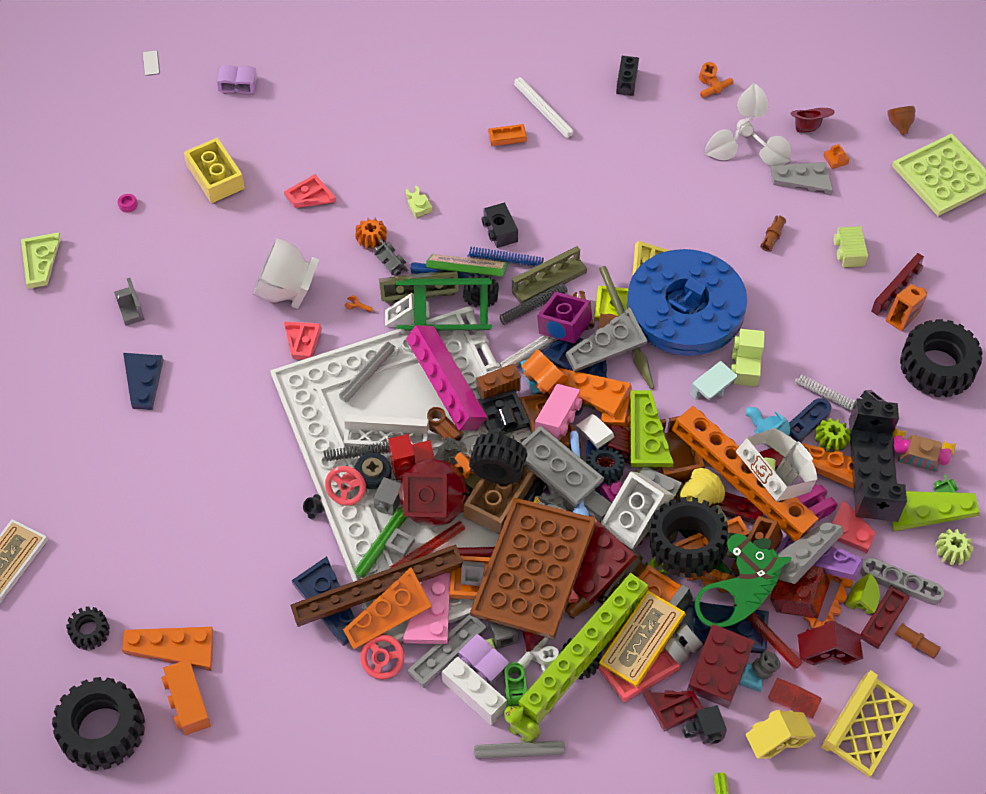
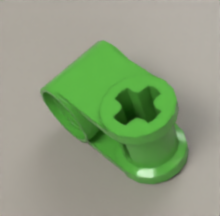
[504,662,528,707]

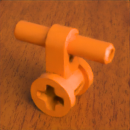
[699,62,734,98]

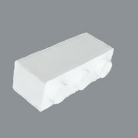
[442,657,507,726]

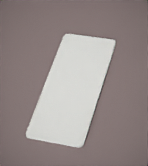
[143,50,159,75]

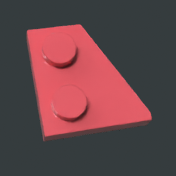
[284,174,336,208]

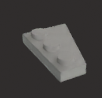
[770,162,833,195]

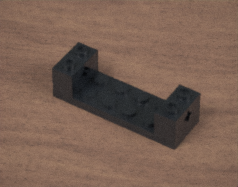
[849,398,907,522]

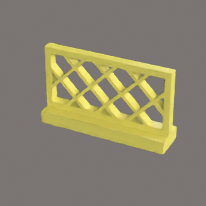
[820,670,913,777]

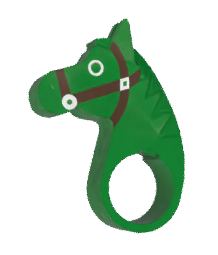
[695,534,792,627]

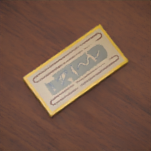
[599,591,686,688]

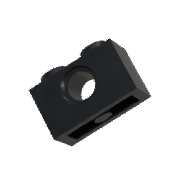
[481,202,518,248]

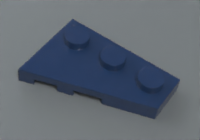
[123,353,164,410]

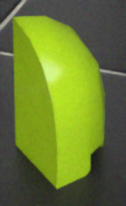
[845,573,880,614]

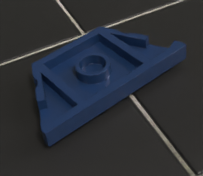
[540,337,607,378]

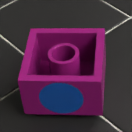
[537,291,592,344]

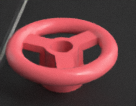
[325,466,366,506]
[360,634,404,679]

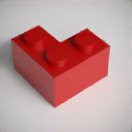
[388,434,435,481]

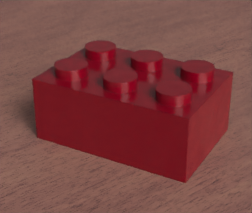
[686,624,755,709]

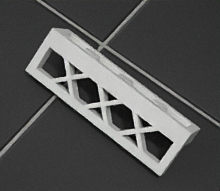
[343,414,428,449]

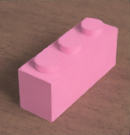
[535,384,582,441]

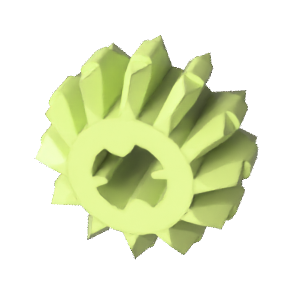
[935,529,973,566]

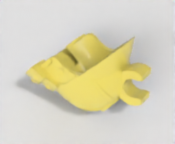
[677,468,725,506]

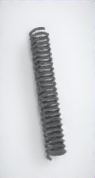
[500,282,568,325]
[323,441,389,462]

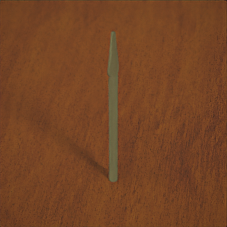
[599,266,654,389]

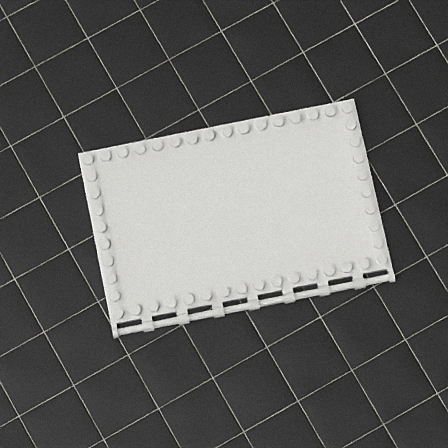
[270,307,568,648]

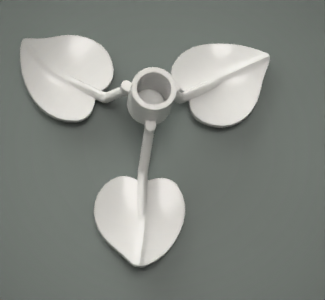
[705,83,791,166]

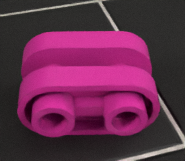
[797,484,838,521]

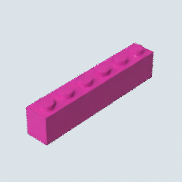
[406,325,487,431]

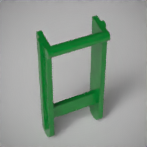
[396,278,492,331]

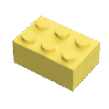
[184,137,245,204]

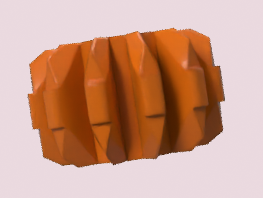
[355,217,387,249]

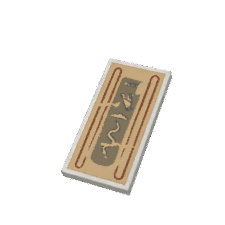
[0,519,48,603]

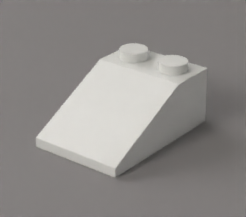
[601,472,674,549]

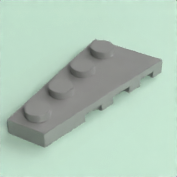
[566,307,647,372]
[777,522,844,584]

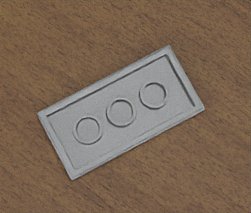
[521,426,604,508]

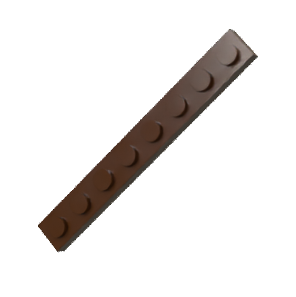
[290,544,463,627]

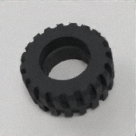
[900,319,983,397]
[52,677,145,770]

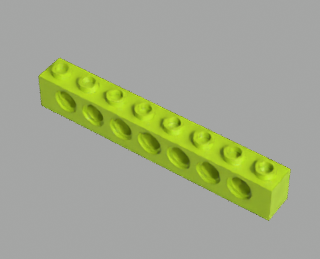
[519,573,648,724]

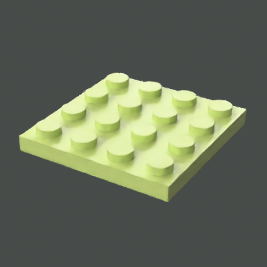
[892,133,986,216]

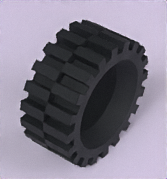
[650,497,728,578]

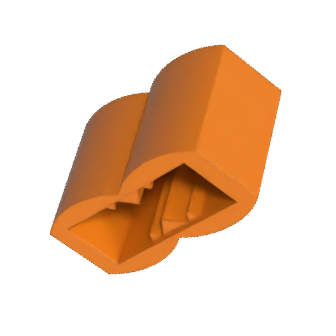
[521,349,568,395]

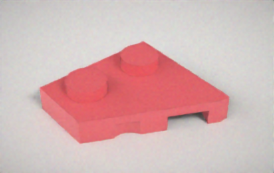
[284,321,322,360]
[832,501,876,553]

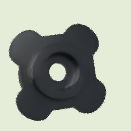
[303,494,324,519]

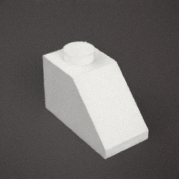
[385,293,429,327]

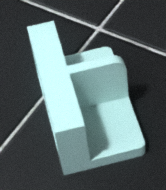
[690,361,737,400]

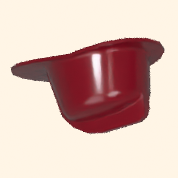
[791,108,835,132]

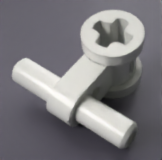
[517,637,559,673]

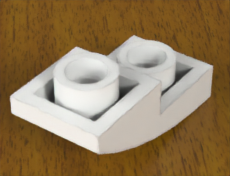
[576,414,614,449]

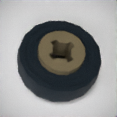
[354,453,392,489]

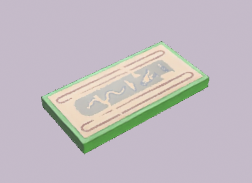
[426,254,508,277]

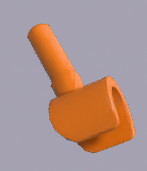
[344,295,373,312]

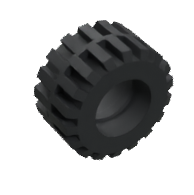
[469,433,528,485]

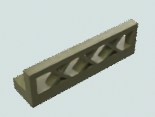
[512,246,587,306]

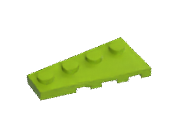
[631,390,674,467]
[892,491,980,531]

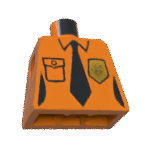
[886,284,927,332]

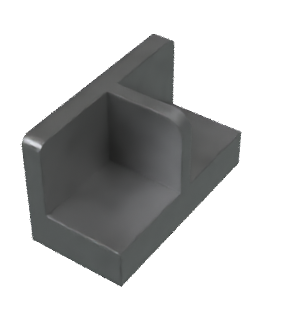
[114,278,144,326]

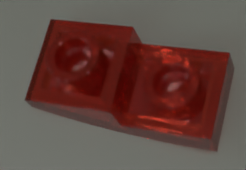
[768,678,822,719]

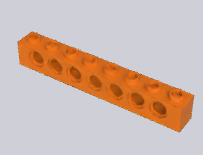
[672,406,819,542]

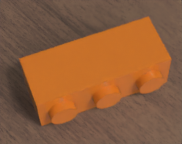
[161,659,211,736]

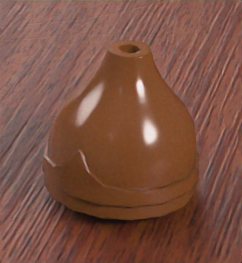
[887,106,916,135]

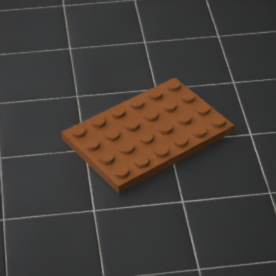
[470,497,597,639]

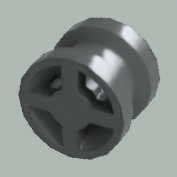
[752,651,781,679]

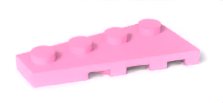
[403,571,451,644]

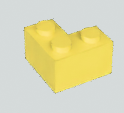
[745,710,816,759]

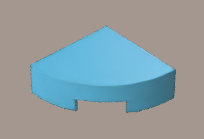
[739,662,763,692]

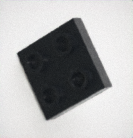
[478,390,530,435]

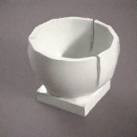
[253,238,319,309]

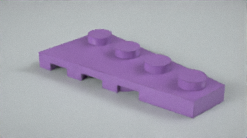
[776,535,864,580]

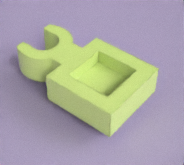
[406,186,433,218]

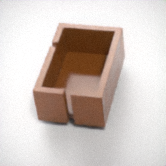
[656,416,705,483]

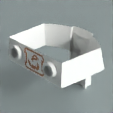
[736,428,817,501]

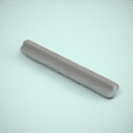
[339,342,395,403]
[474,741,565,759]

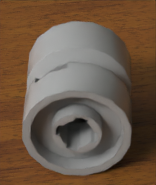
[664,623,704,665]

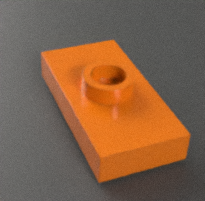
[488,124,527,146]

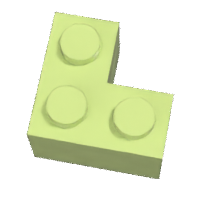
[731,329,765,387]

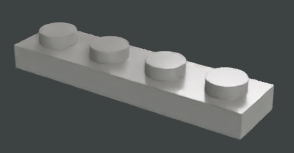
[407,614,487,688]

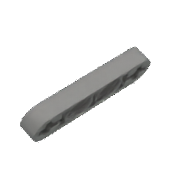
[860,558,944,605]

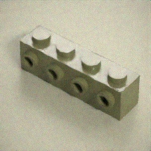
[378,270,460,303]

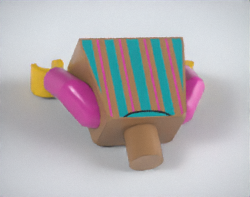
[893,427,956,472]

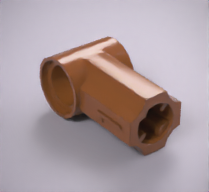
[427,407,464,447]

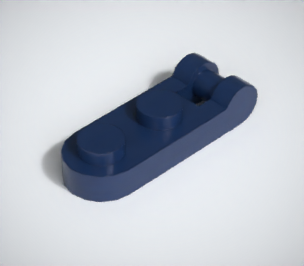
[789,398,831,443]

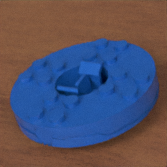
[627,249,747,356]

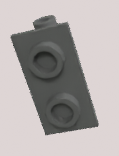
[374,239,409,276]

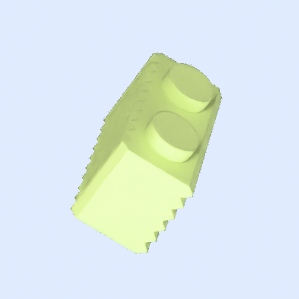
[833,226,868,268]

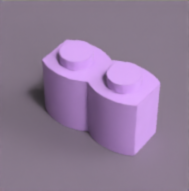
[217,65,257,94]
[458,634,509,686]

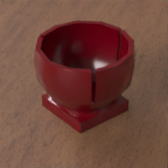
[399,458,468,528]

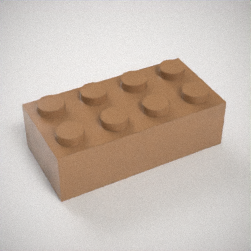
[464,466,538,535]

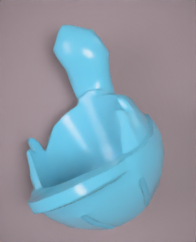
[745,407,790,446]

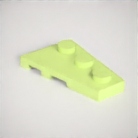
[21,232,61,289]

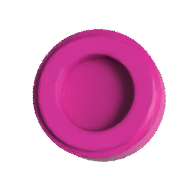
[118,194,138,212]

